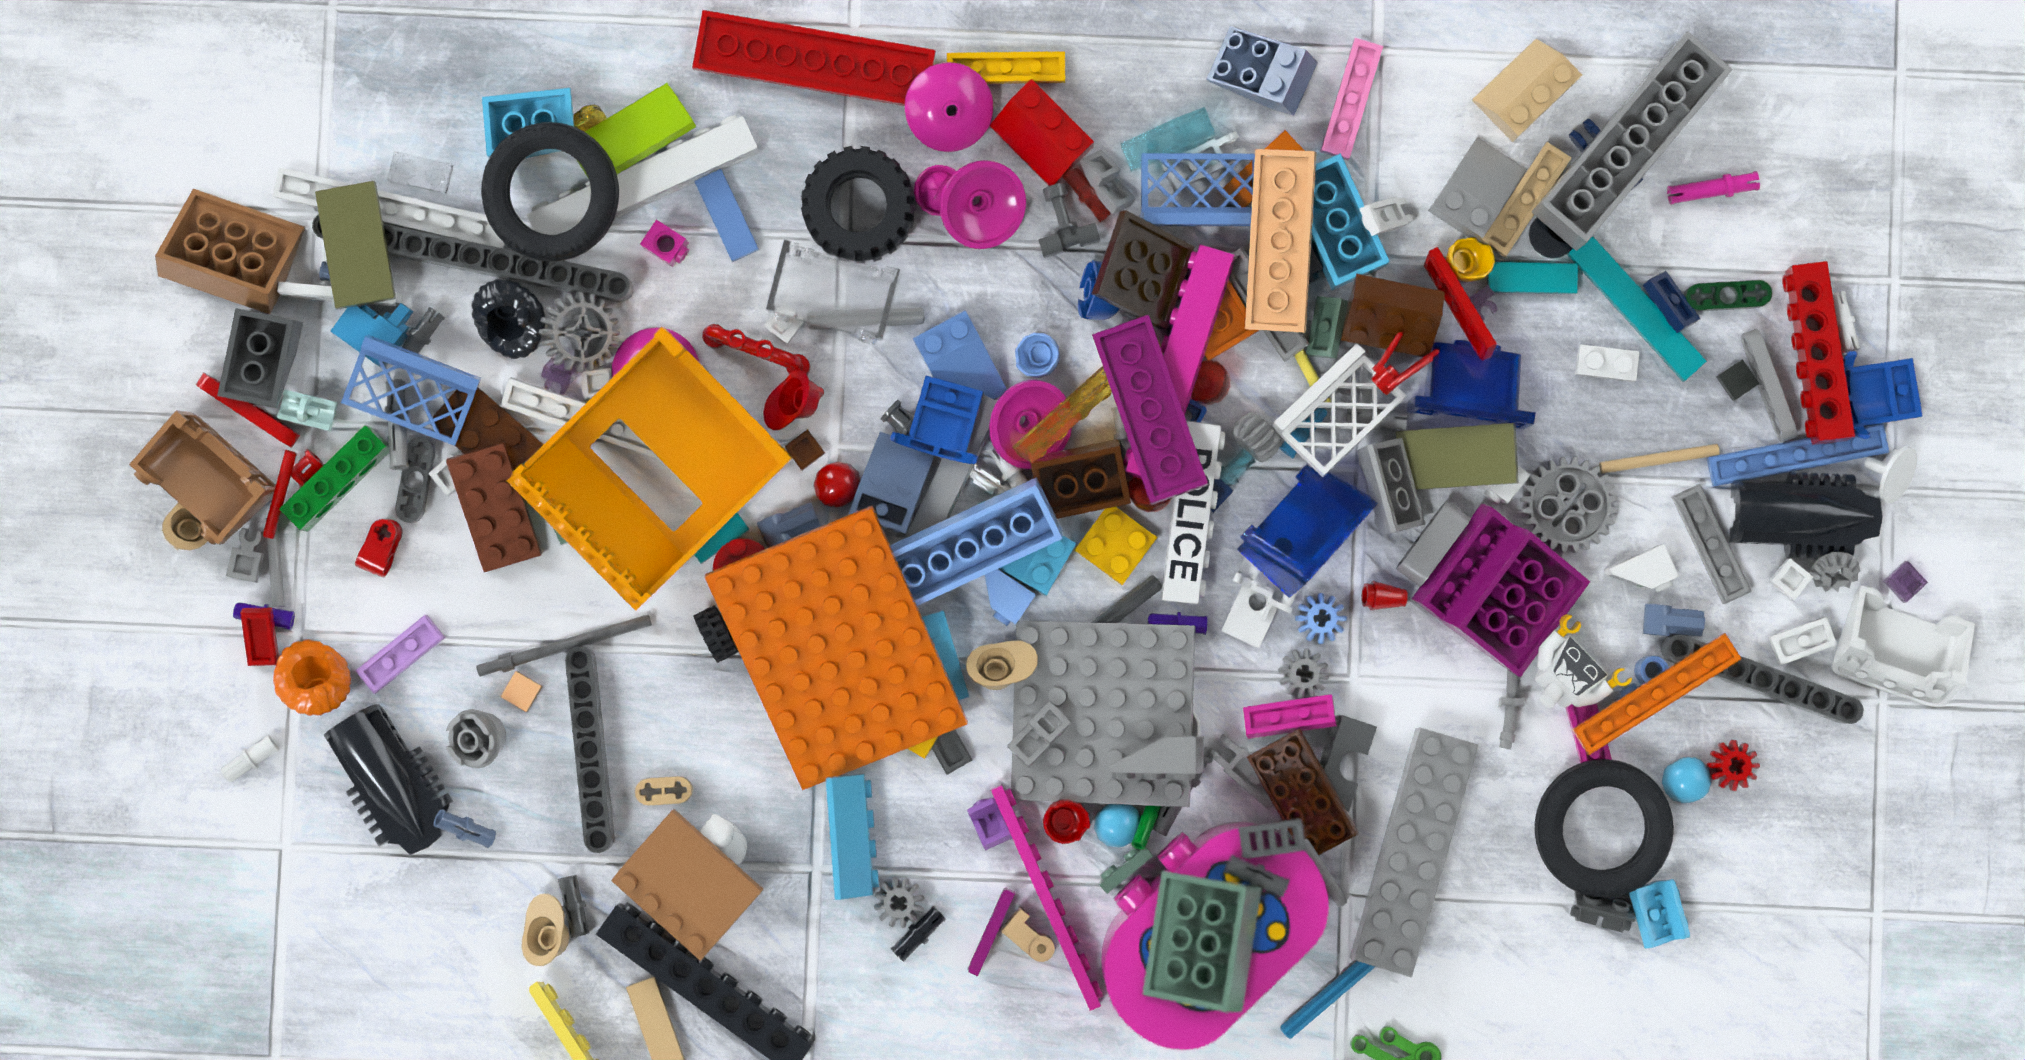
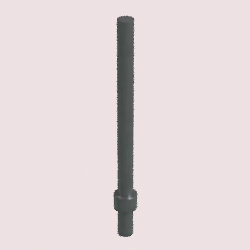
[476,614,652,677]

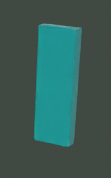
[1487,262,1578,294]

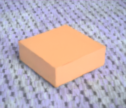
[501,671,543,712]

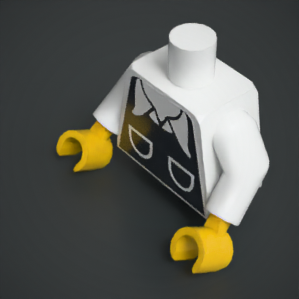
[1535,614,1632,708]

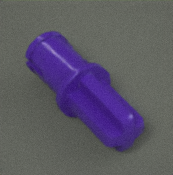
[233,602,295,630]
[1147,612,1207,635]

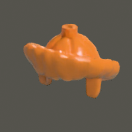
[273,639,351,716]

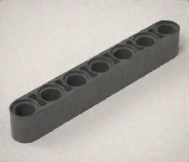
[1661,635,1864,724]
[565,647,615,853]

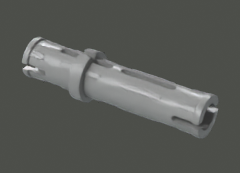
[384,379,409,470]

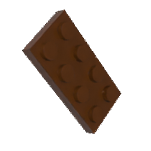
[430,387,544,470]

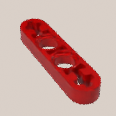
[195,372,300,448]

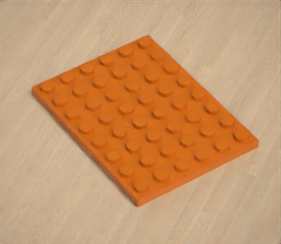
[704,506,968,790]

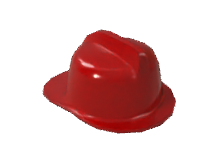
[763,370,824,431]

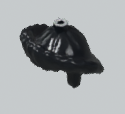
[471,279,545,359]

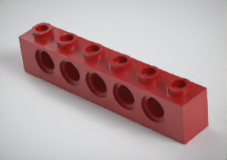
[1782,261,1855,445]

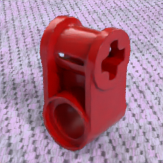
[355,519,403,578]

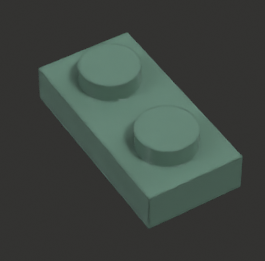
[1306,296,1348,359]
[1099,847,1153,894]

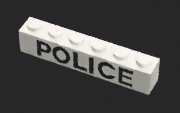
[1161,421,1225,604]

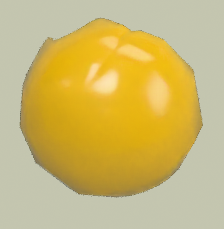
[1446,237,1495,282]

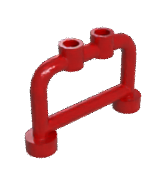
[702,324,810,375]

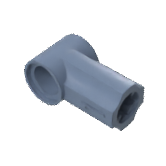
[757,502,821,548]
[1643,604,1705,637]

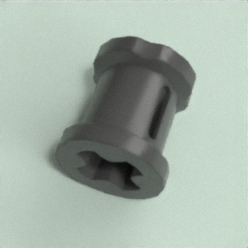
[880,400,914,435]

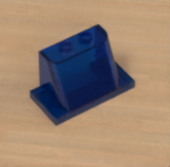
[1407,340,1536,429]

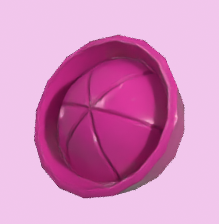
[914,165,956,216]

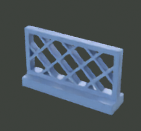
[1139,153,1255,226]
[341,334,481,446]

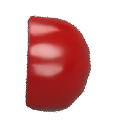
[813,462,861,508]
[1043,799,1090,844]

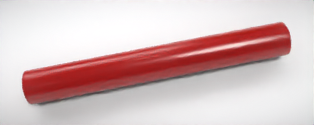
[262,450,297,539]

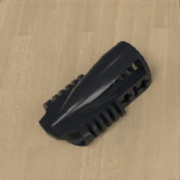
[1729,472,1883,559]
[324,704,453,855]

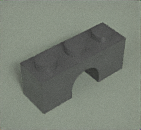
[1319,715,1377,812]

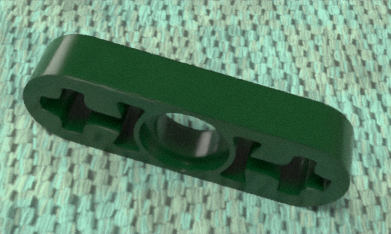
[1684,280,1772,312]

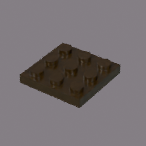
[1092,210,1195,329]

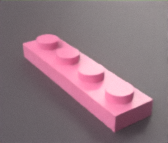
[1320,38,1383,160]

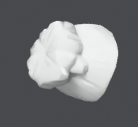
[700,814,747,865]

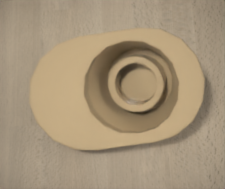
[162,502,208,551]
[966,641,1038,690]
[521,894,570,966]

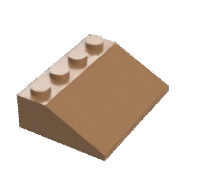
[155,189,305,314]
[611,809,764,961]

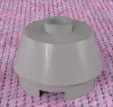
[446,709,506,768]

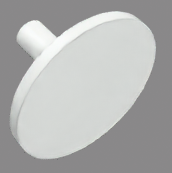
[1865,446,1917,503]

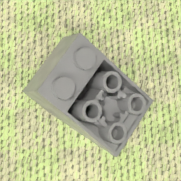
[1104,735,1204,780]

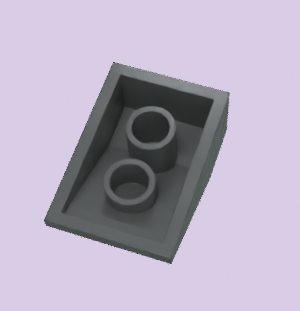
[217,308,303,408]

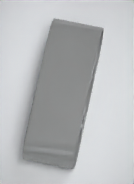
[1396,500,1471,587]

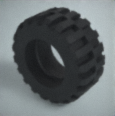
[801,146,916,264]

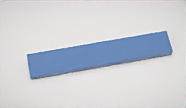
[1707,424,1890,487]

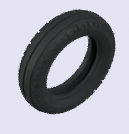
[481,122,619,261]
[1534,759,1674,897]

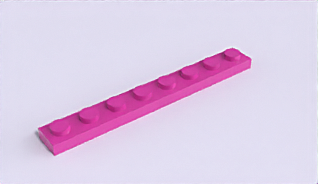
[991,785,1104,1011]

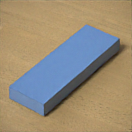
[694,169,759,262]

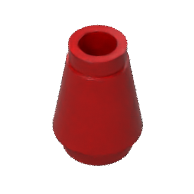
[1361,581,1408,610]

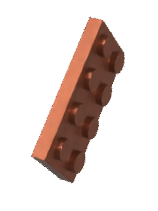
[446,441,542,573]

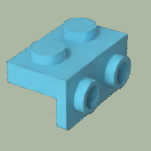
[1629,879,1690,948]

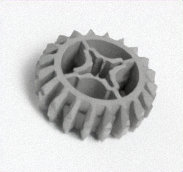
[539,292,620,373]

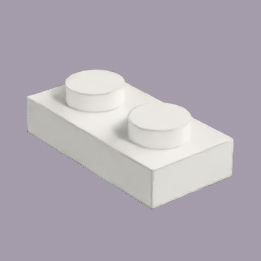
[1575,344,1639,382]
[1768,617,1837,665]

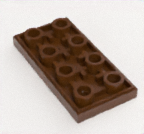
[1247,728,1359,855]

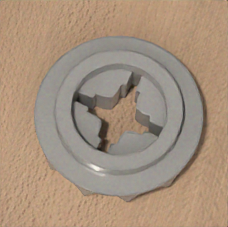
[1811,552,1861,592]

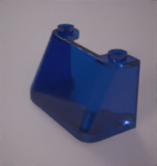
[1237,464,1378,598]

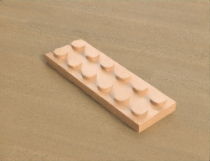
[1245,149,1317,332]

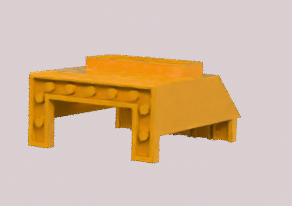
[507,327,793,611]

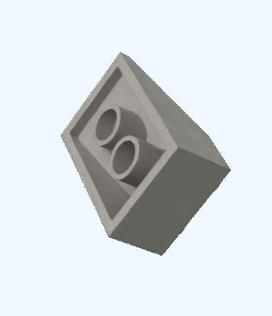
[1428,137,1527,242]

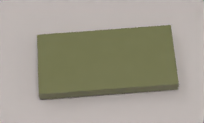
[315,181,396,310]
[1396,423,1519,490]

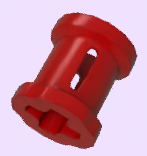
[291,449,324,486]

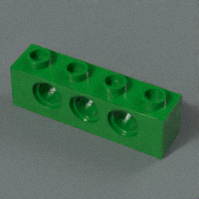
[279,425,389,532]

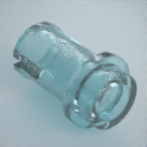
[1220,448,1256,487]

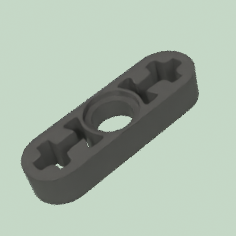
[395,437,436,523]

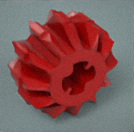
[1707,740,1760,791]

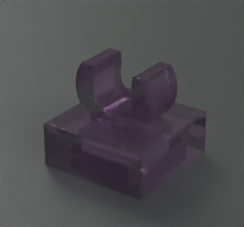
[1469,285,1498,321]
[541,357,578,395]
[1883,561,1928,603]

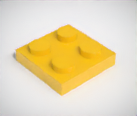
[1074,507,1157,585]

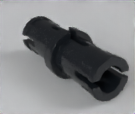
[890,906,946,962]

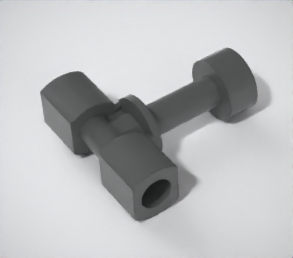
[1038,183,1100,258]

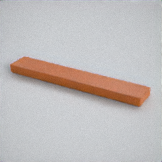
[1572,633,1742,755]

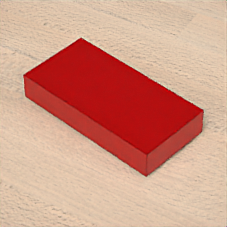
[240,608,279,666]

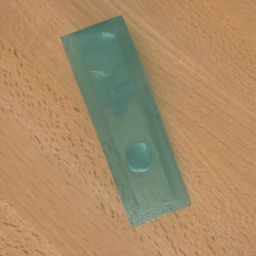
[1120,107,1215,172]

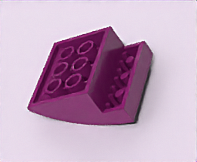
[1411,503,1590,678]

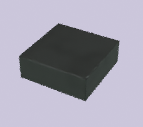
[1716,359,1759,401]

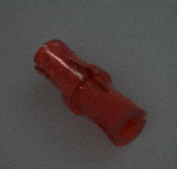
[1062,165,1111,223]

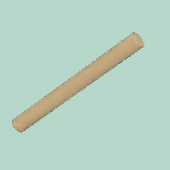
[1599,444,1720,474]

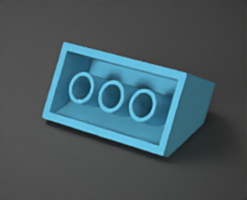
[826,774,879,900]

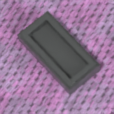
[932,729,972,775]

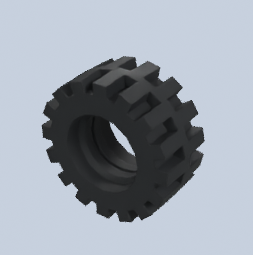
[693,605,739,663]

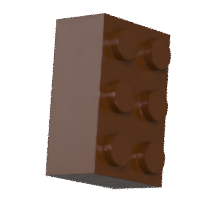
[1341,273,1445,357]
[1029,439,1131,519]

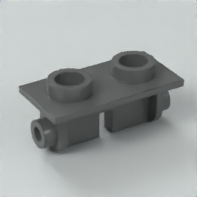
[1570,891,1636,933]

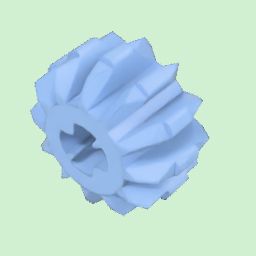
[1295,593,1347,644]

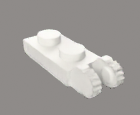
[1161,131,1247,192]
[1360,197,1415,236]

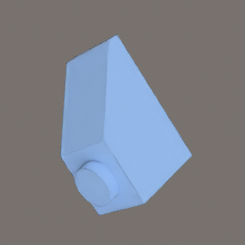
[985,569,1036,626]

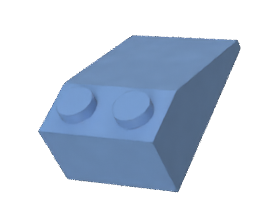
[913,310,1007,400]

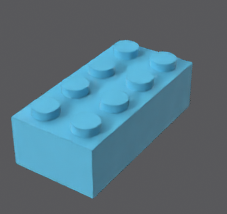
[1311,153,1390,290]

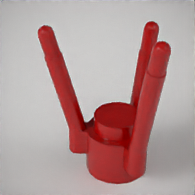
[1371,332,1440,396]

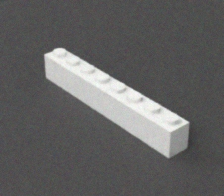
[526,115,760,235]

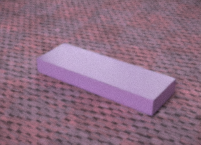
[355,614,446,694]

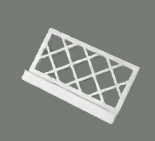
[1272,343,1407,477]

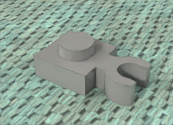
[226,528,264,583]

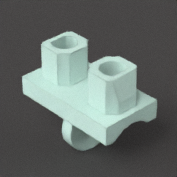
[277,389,338,431]

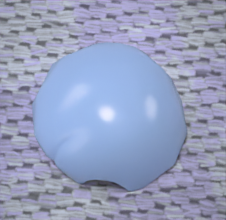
[1015,332,1060,378]

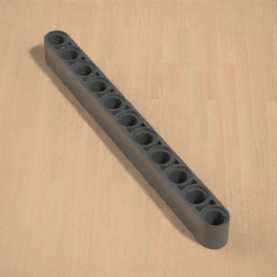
[312,214,634,302]

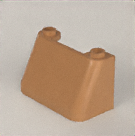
[129,410,276,545]

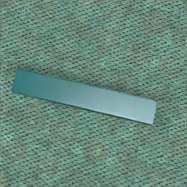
[1567,236,1707,382]

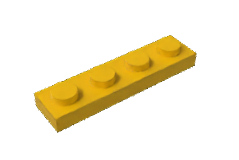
[947,51,1065,84]

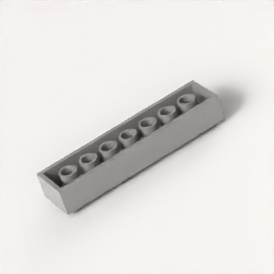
[1532,31,1733,251]
[1350,727,1478,977]

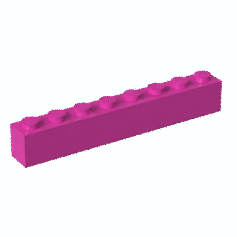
[1123,244,1235,479]

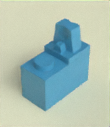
[330,303,413,367]

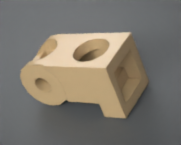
[1001,907,1055,962]

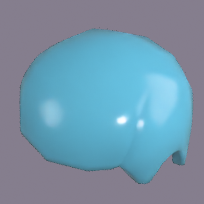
[1662,757,1712,803]
[1094,804,1141,848]

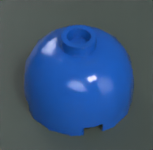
[1078,260,1120,320]

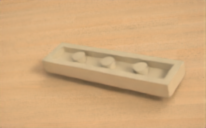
[1480,142,1571,257]

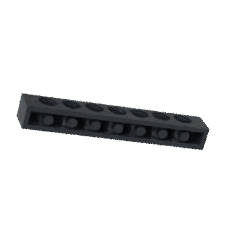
[595,902,814,1060]

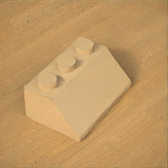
[1472,39,1582,142]

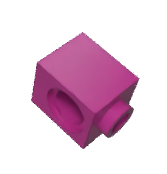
[640,219,689,267]

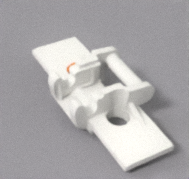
[1221,501,1319,648]

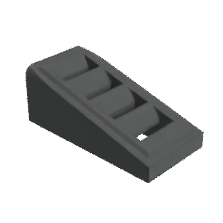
[1238,818,1306,859]

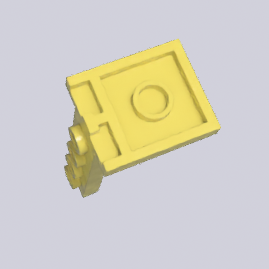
[529,981,599,1060]

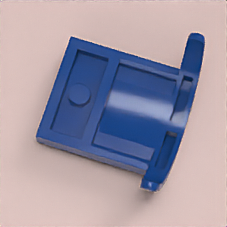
[1843,351,1923,439]
[890,375,984,464]

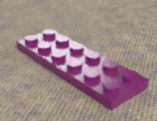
[1092,314,1208,505]

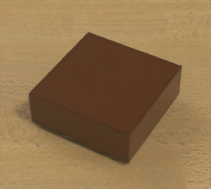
[784,429,826,471]

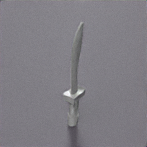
[1498,670,1525,750]

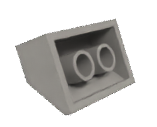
[1357,438,1425,536]

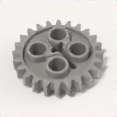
[1520,457,1618,553]

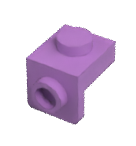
[967,798,1012,851]

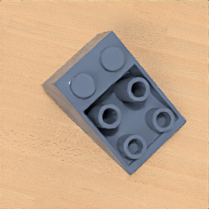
[1207,26,1318,116]
[849,432,934,535]

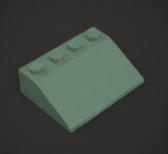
[1142,871,1261,1012]

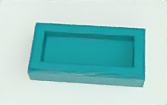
[694,512,750,564]

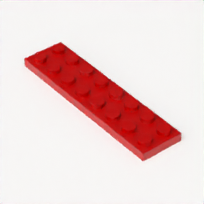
[692,10,936,106]

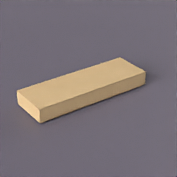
[626,977,685,1060]

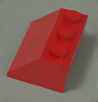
[989,78,1094,186]

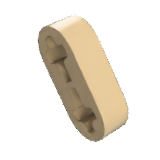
[635,776,693,805]

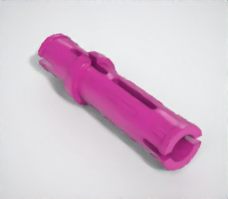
[1667,171,1760,205]

